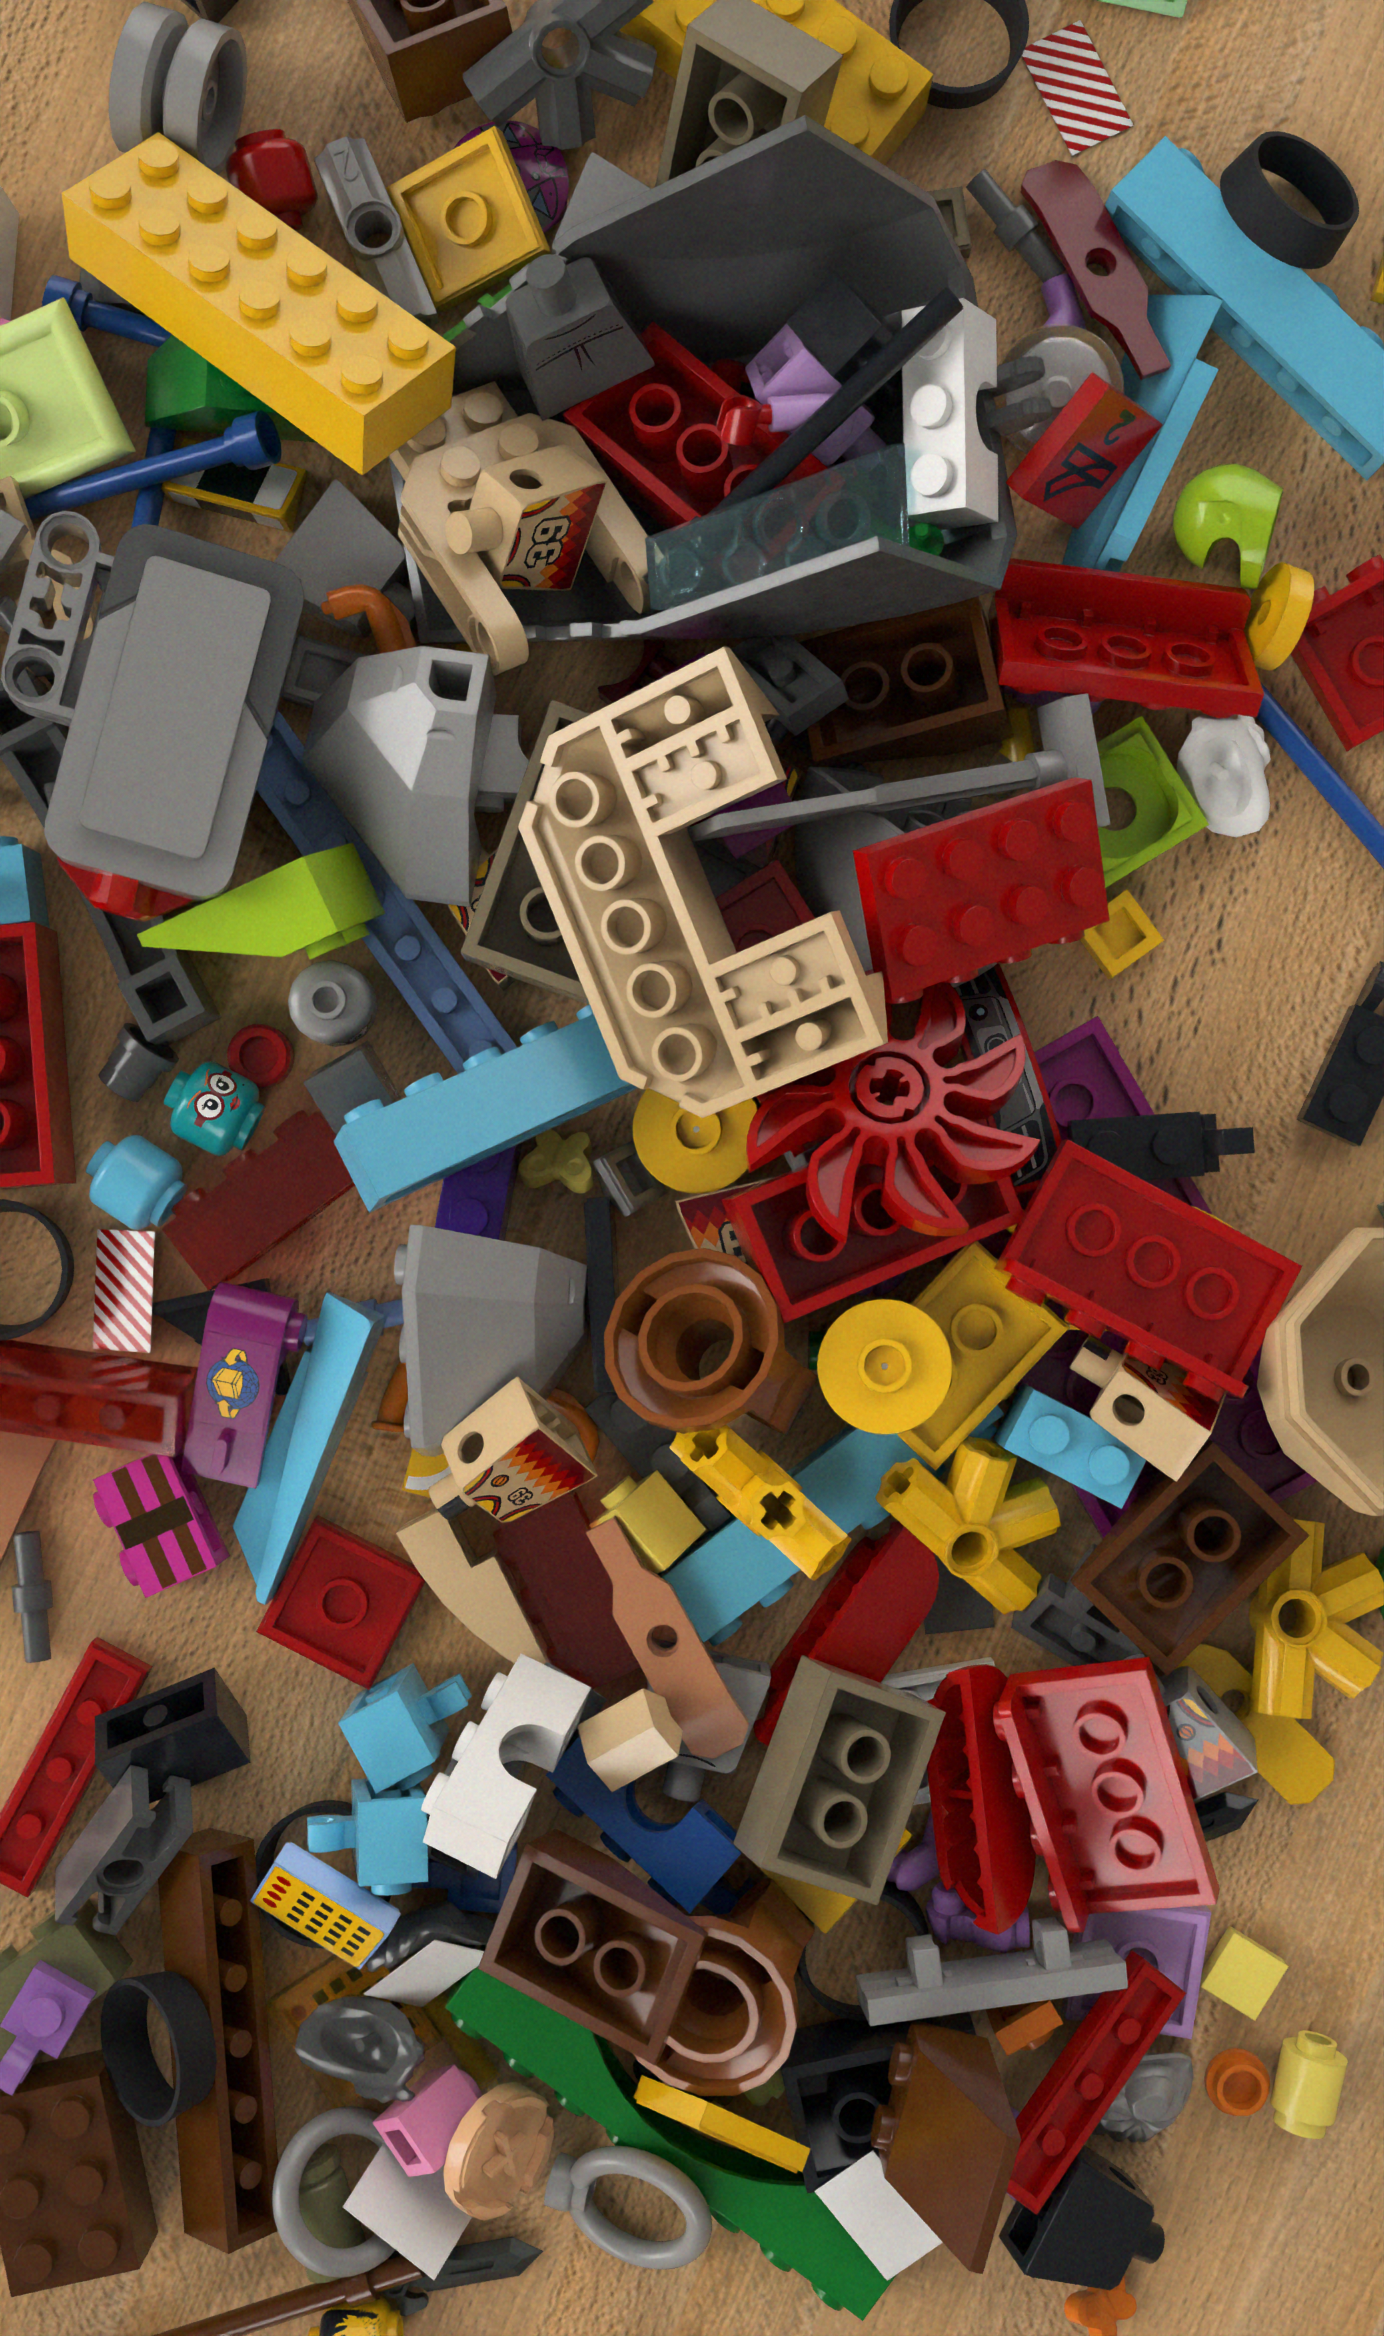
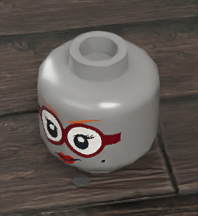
[288,960,378,1047]

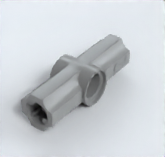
[314,136,439,328]

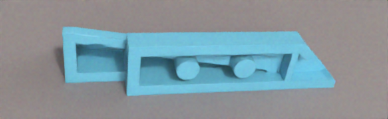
[232,1292,388,1605]

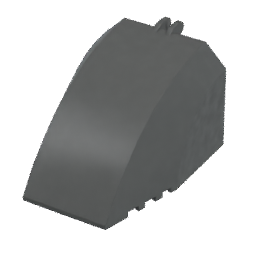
[389,115,1053,644]

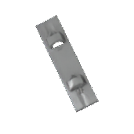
[855,1916,1128,2026]

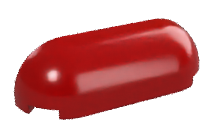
[753,1521,939,1746]
[926,1664,1036,1935]

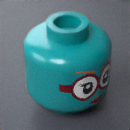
[164,1061,266,1156]

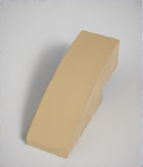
[396,1508,556,1666]

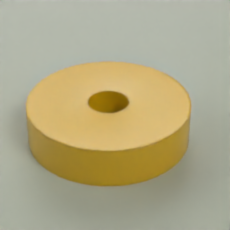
[1244,562,1314,671]

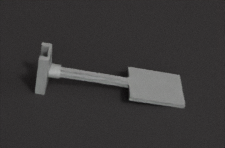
[687,693,1111,842]

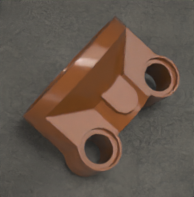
[604,1248,818,1435]
[634,1877,815,2096]

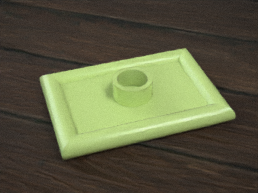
[0,297,136,500]

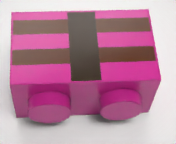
[93,1441,230,1598]

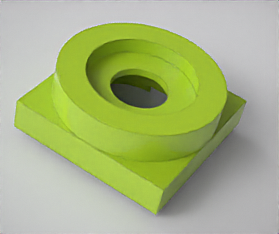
[1097,716,1209,888]

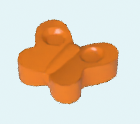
[1064,2274,1137,2336]

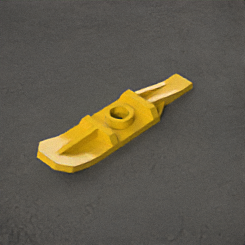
[1174,1642,1335,1805]

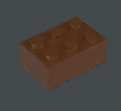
[0,2049,158,2297]

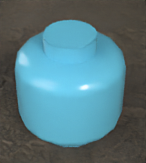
[86,1135,188,1230]

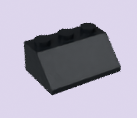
[781,2012,976,2193]

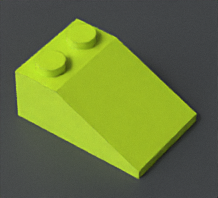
[137,842,386,960]

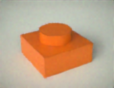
[986,1999,1063,2056]

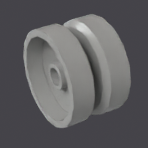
[109,1,247,174]

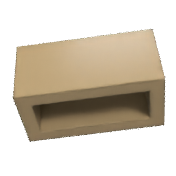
[577,1688,683,1792]

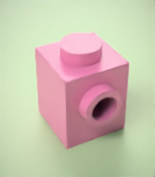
[372,2064,482,2177]

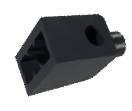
[999,2145,1165,2290]

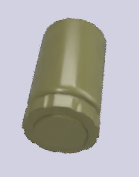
[299,2143,366,2284]

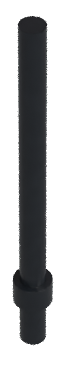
[642,287,963,597]

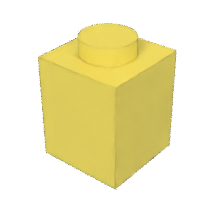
[589,1470,707,1574]

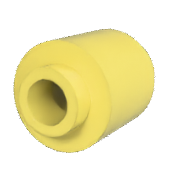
[1270,2030,1348,2139]

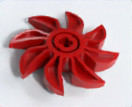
[746,982,1040,1244]

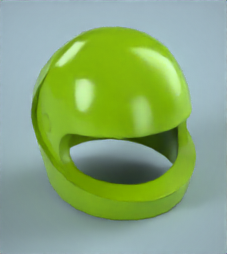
[1173,463,1283,589]

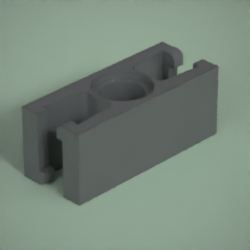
[55,1765,193,1935]

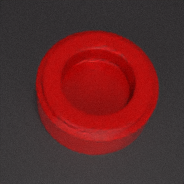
[227,1024,294,1088]

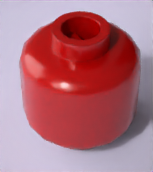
[225,129,318,231]

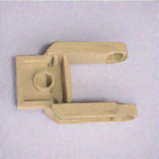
[389,381,671,676]

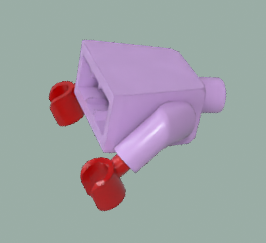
[711,323,887,473]

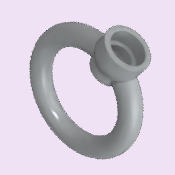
[272,2106,395,2277]
[544,2146,712,2270]

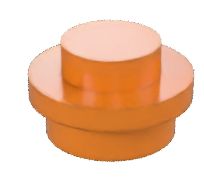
[1204,2048,1270,2116]

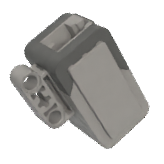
[1,511,304,922]

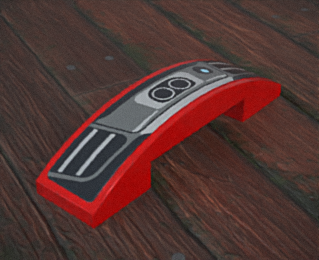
[953,963,1062,1195]

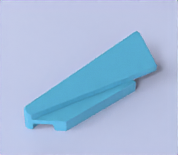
[1062,294,1223,572]

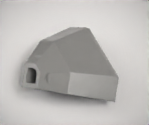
[302,646,497,907]
[394,1225,590,1457]

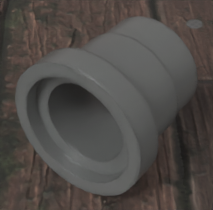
[98,1023,179,1102]

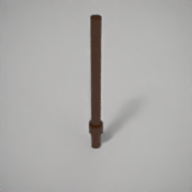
[152,2255,426,2336]

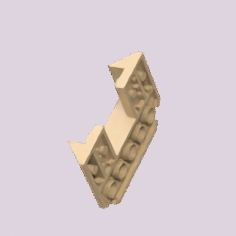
[518,647,888,1118]

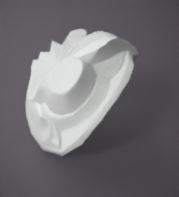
[1177,714,1271,838]

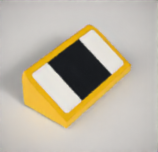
[161,438,308,533]

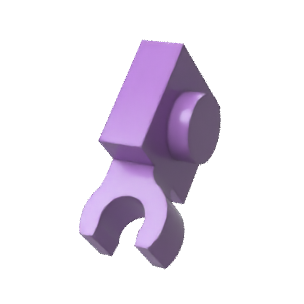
[0,1960,97,2096]

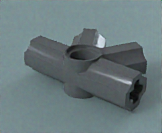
[462,0,657,150]

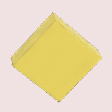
[1200,1925,1289,2021]

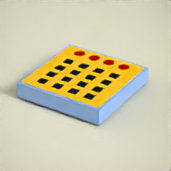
[250,1842,401,1970]

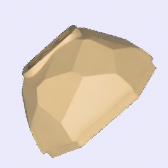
[1257,1227,1384,1516]

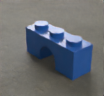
[546,1736,742,1913]

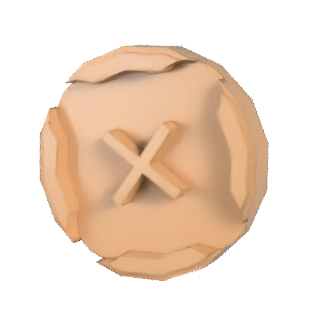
[443,2081,554,2221]

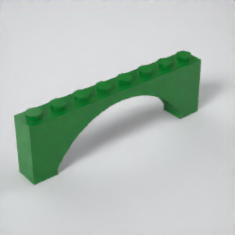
[445,1945,896,2321]

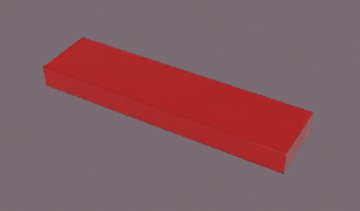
[0,1637,153,1898]
[1006,1950,1186,2215]

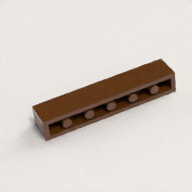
[158,1828,278,2254]

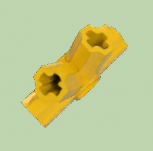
[669,1424,852,1581]
[875,1436,1061,1615]
[1249,1519,1384,1719]

